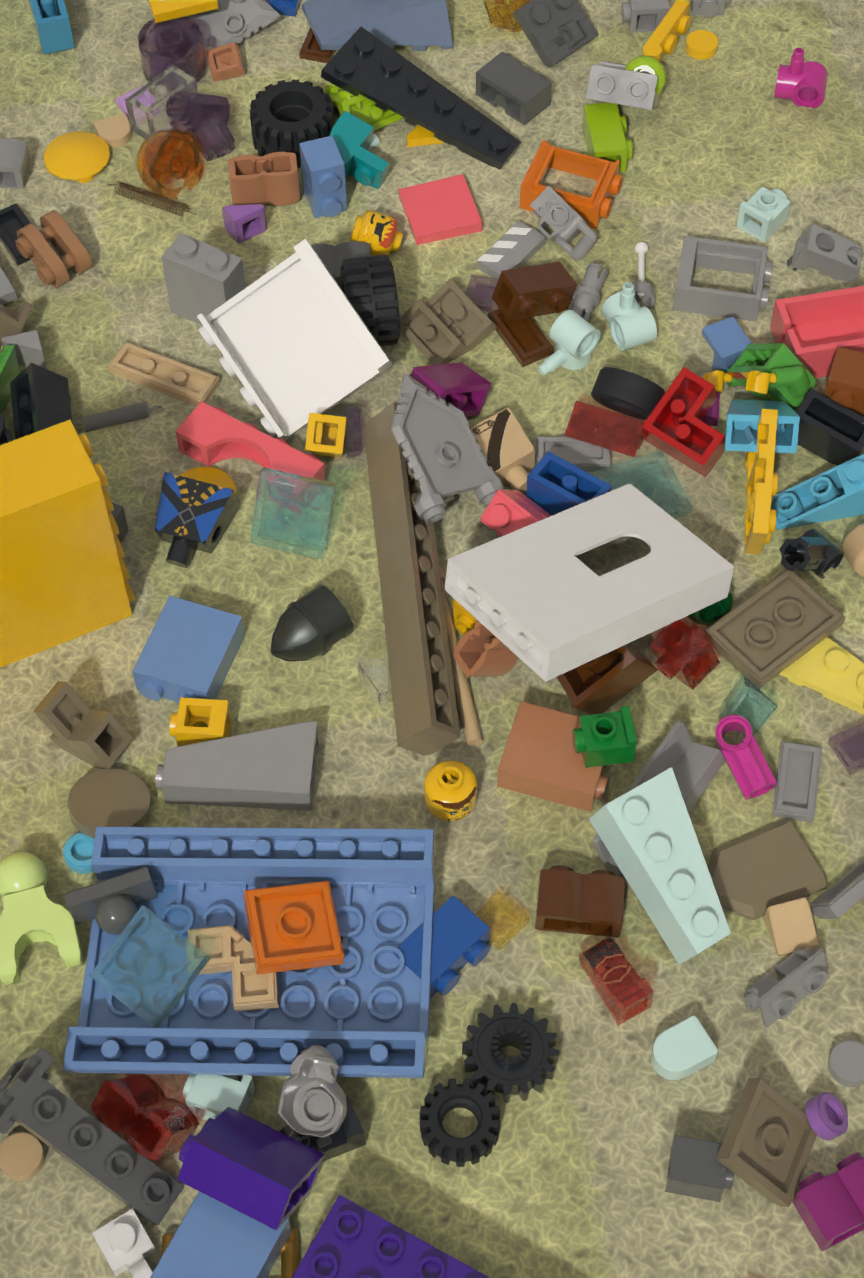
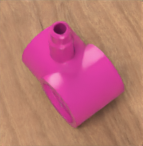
[774,48,828,108]

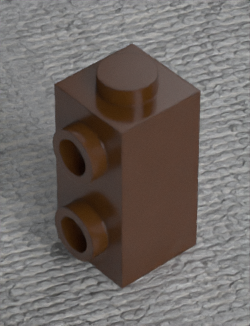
[492,261,577,321]

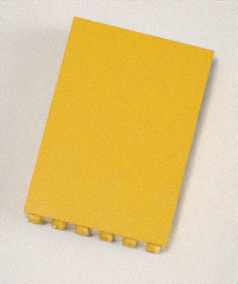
[0,420,135,668]

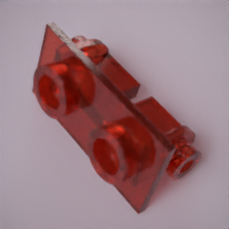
[564,401,645,457]

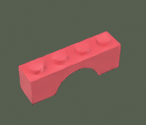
[176,401,326,514]

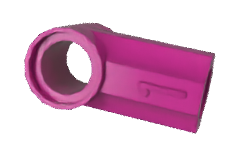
[715,715,777,800]

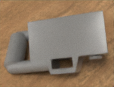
[530,186,597,260]

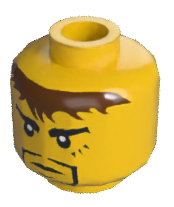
[424,760,477,822]

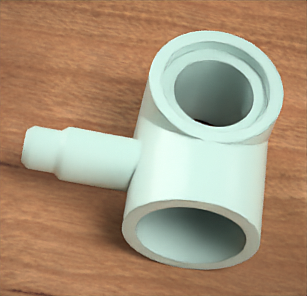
[602,282,657,351]
[538,310,601,375]

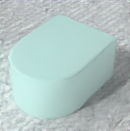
[651,1016,718,1080]

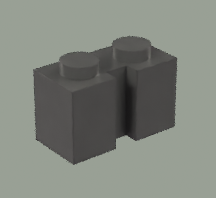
[476,52,552,125]

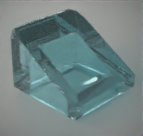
[720,676,777,736]

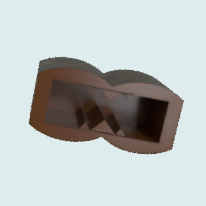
[535,865,625,938]

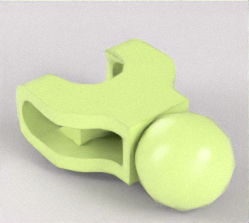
[0,852,84,986]

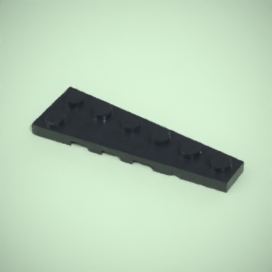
[321,26,521,170]

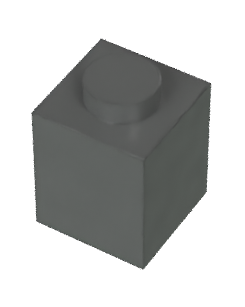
[665,1135,735,1202]

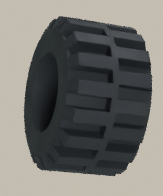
[250,79,334,168]
[340,254,400,346]

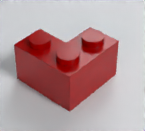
[641,367,725,477]

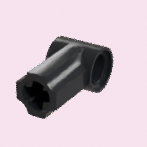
[779,528,844,579]

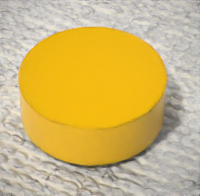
[685,30,718,60]

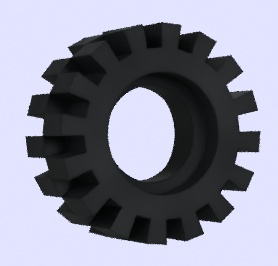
[420,1078,501,1167]

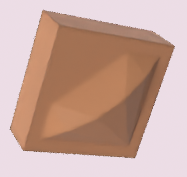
[206,41,245,82]

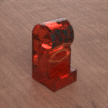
[578,937,654,1026]

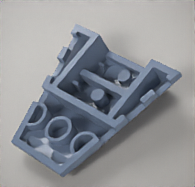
[302,0,453,51]

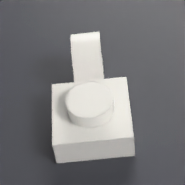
[92,1208,156,1278]

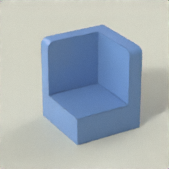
[702,317,752,373]

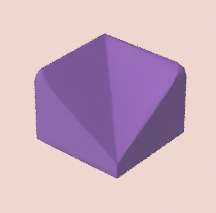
[222,204,267,243]

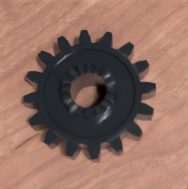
[462,1003,559,1103]

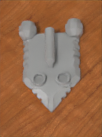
[145,0,281,48]
[391,373,505,524]

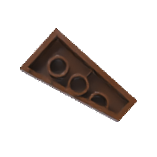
[557,643,658,715]

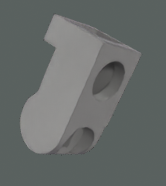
[791,223,863,282]

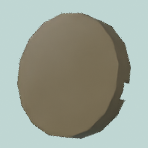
[68,768,151,839]

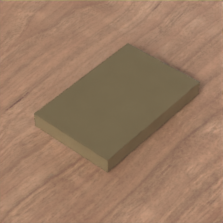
[703,569,845,690]

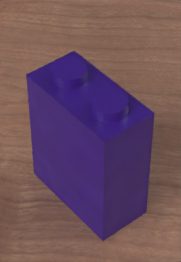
[177,1107,325,1230]

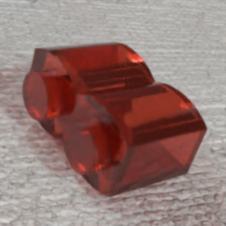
[91,1073,199,1160]

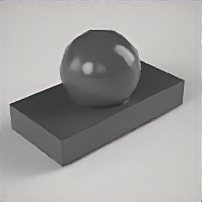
[64,867,158,935]

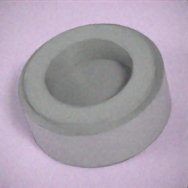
[828,1040,864,1087]

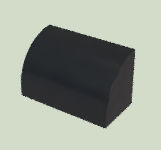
[796,388,864,466]

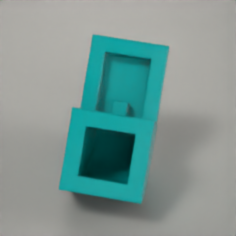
[330,111,389,189]

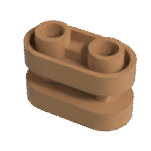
[15,210,92,289]

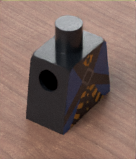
[155,472,240,568]

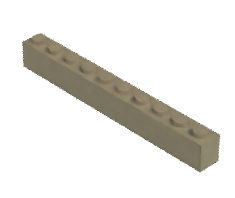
[363,403,460,755]

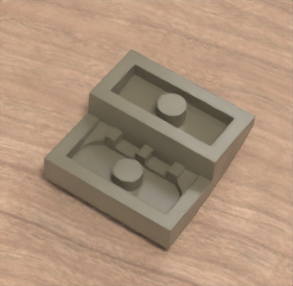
[400,278,497,365]

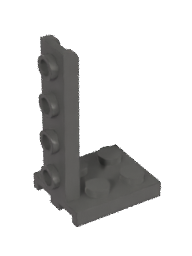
[0,1047,184,1226]

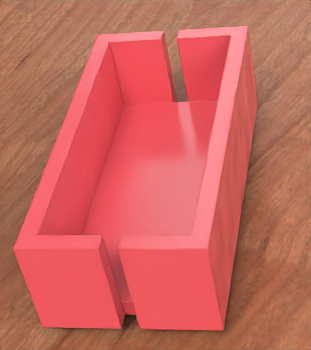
[770,286,864,378]

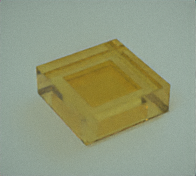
[475,891,530,950]

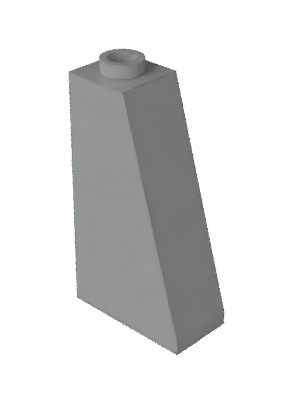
[156,721,319,811]

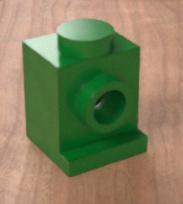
[572,706,637,768]

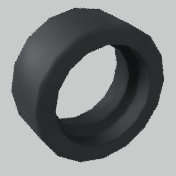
[591,367,665,420]

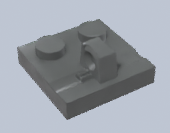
[512,0,598,68]

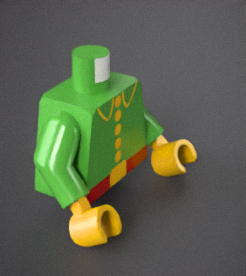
[703,343,816,412]

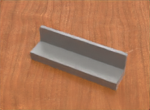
[593,721,725,877]

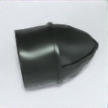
[270,585,354,661]

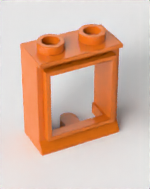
[520,140,623,229]

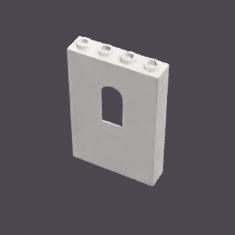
[444,483,734,682]

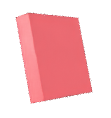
[398,174,482,245]

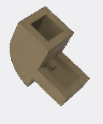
[33,681,133,769]

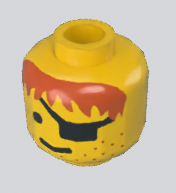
[350,210,403,256]

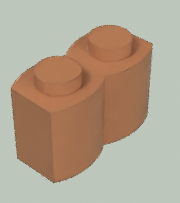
[228,152,300,206]
[453,620,518,677]

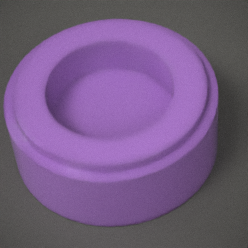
[805,1092,848,1141]

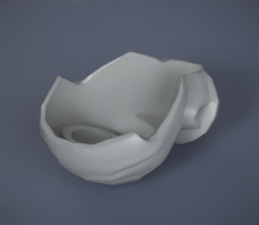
[278,1045,347,1138]

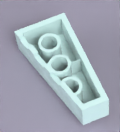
[589,767,731,965]

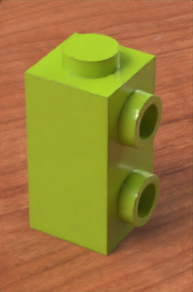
[582,103,632,172]

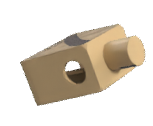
[470,407,535,495]

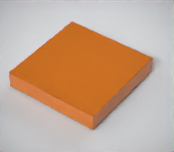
[243,881,344,975]

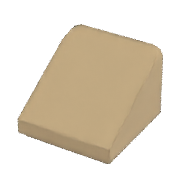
[763,897,819,957]

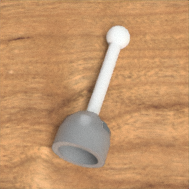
[633,242,655,309]

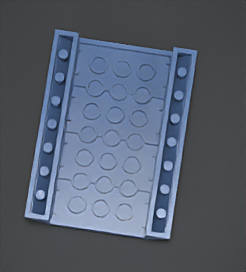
[63,827,435,1078]

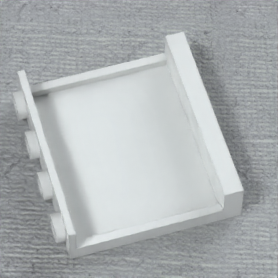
[197,239,393,441]

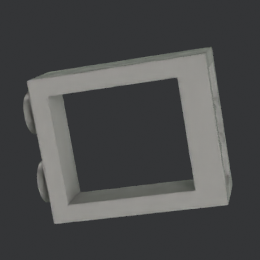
[673,236,773,322]

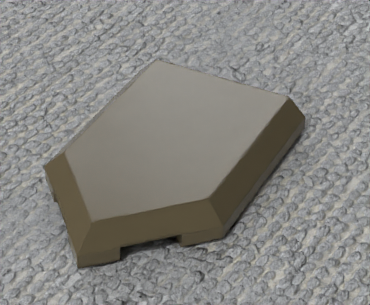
[707,818,827,920]

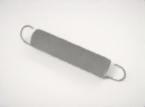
[73,401,162,432]

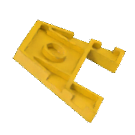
[744,409,778,554]

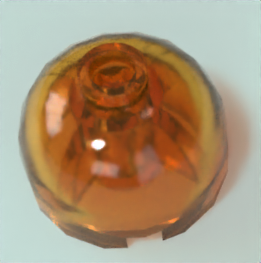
[136,129,204,199]

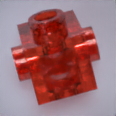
[650,620,720,690]

